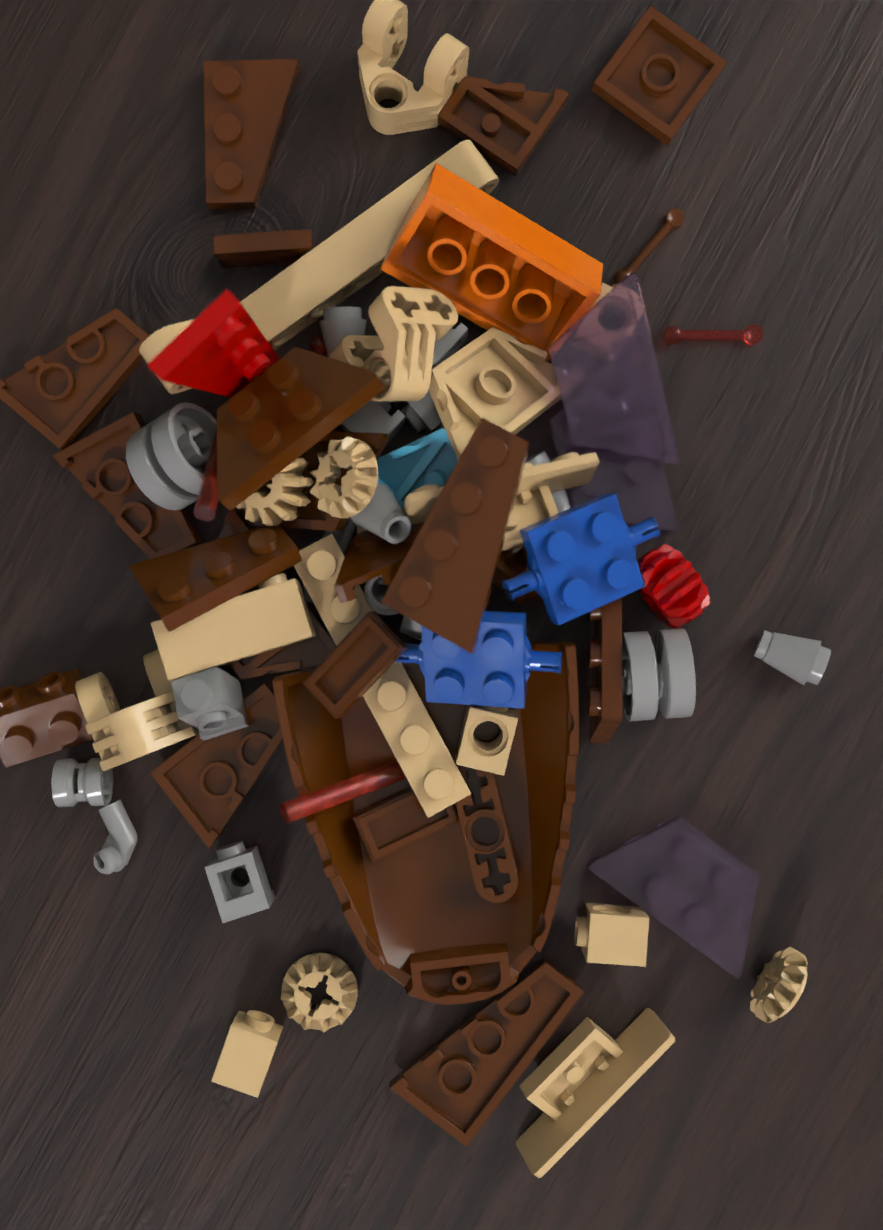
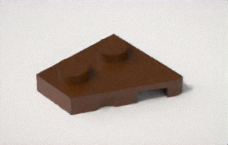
[438,76,569,176]

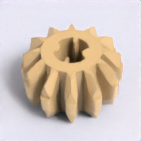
[236,458,314,526]

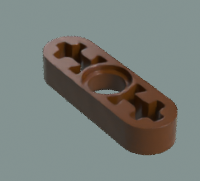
[456,766,520,903]

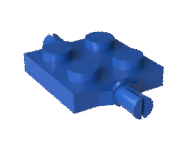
[502,493,660,625]
[395,611,562,709]

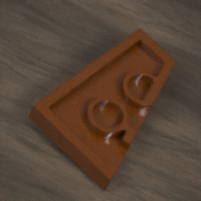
[203,59,301,209]
[52,412,202,559]
[129,525,302,632]
[587,597,622,744]
[150,683,283,849]

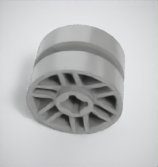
[126,402,217,510]
[622,628,696,722]

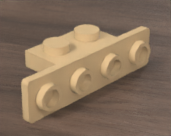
[403,452,600,551]
[516,1008,675,1178]

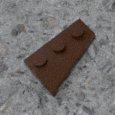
[0,308,149,450]

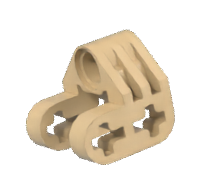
[357,0,469,135]
[329,286,458,401]
[75,649,199,771]

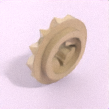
[310,436,378,518]
[750,947,807,1023]
[281,953,358,1033]

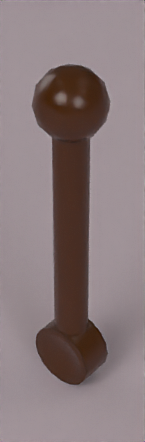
[614,208,685,287]

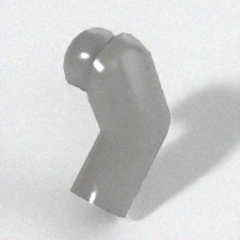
[93,799,138,874]

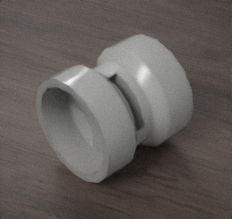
[51,757,113,807]

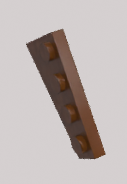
[381,417,530,653]
[389,958,584,1147]

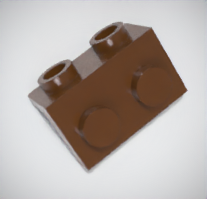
[0,669,93,768]

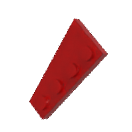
[147,289,280,398]

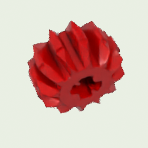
[637,544,710,629]

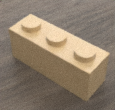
[151,573,317,681]

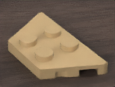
[429,327,587,461]

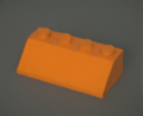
[381,163,603,362]

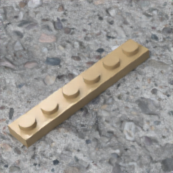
[294,534,471,818]

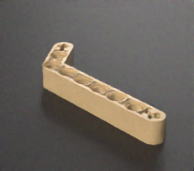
[139,140,500,394]

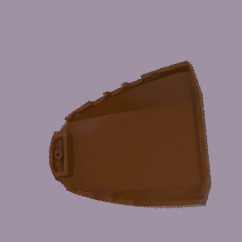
[272,642,579,1005]

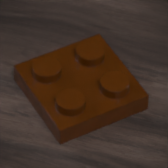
[591,5,727,146]

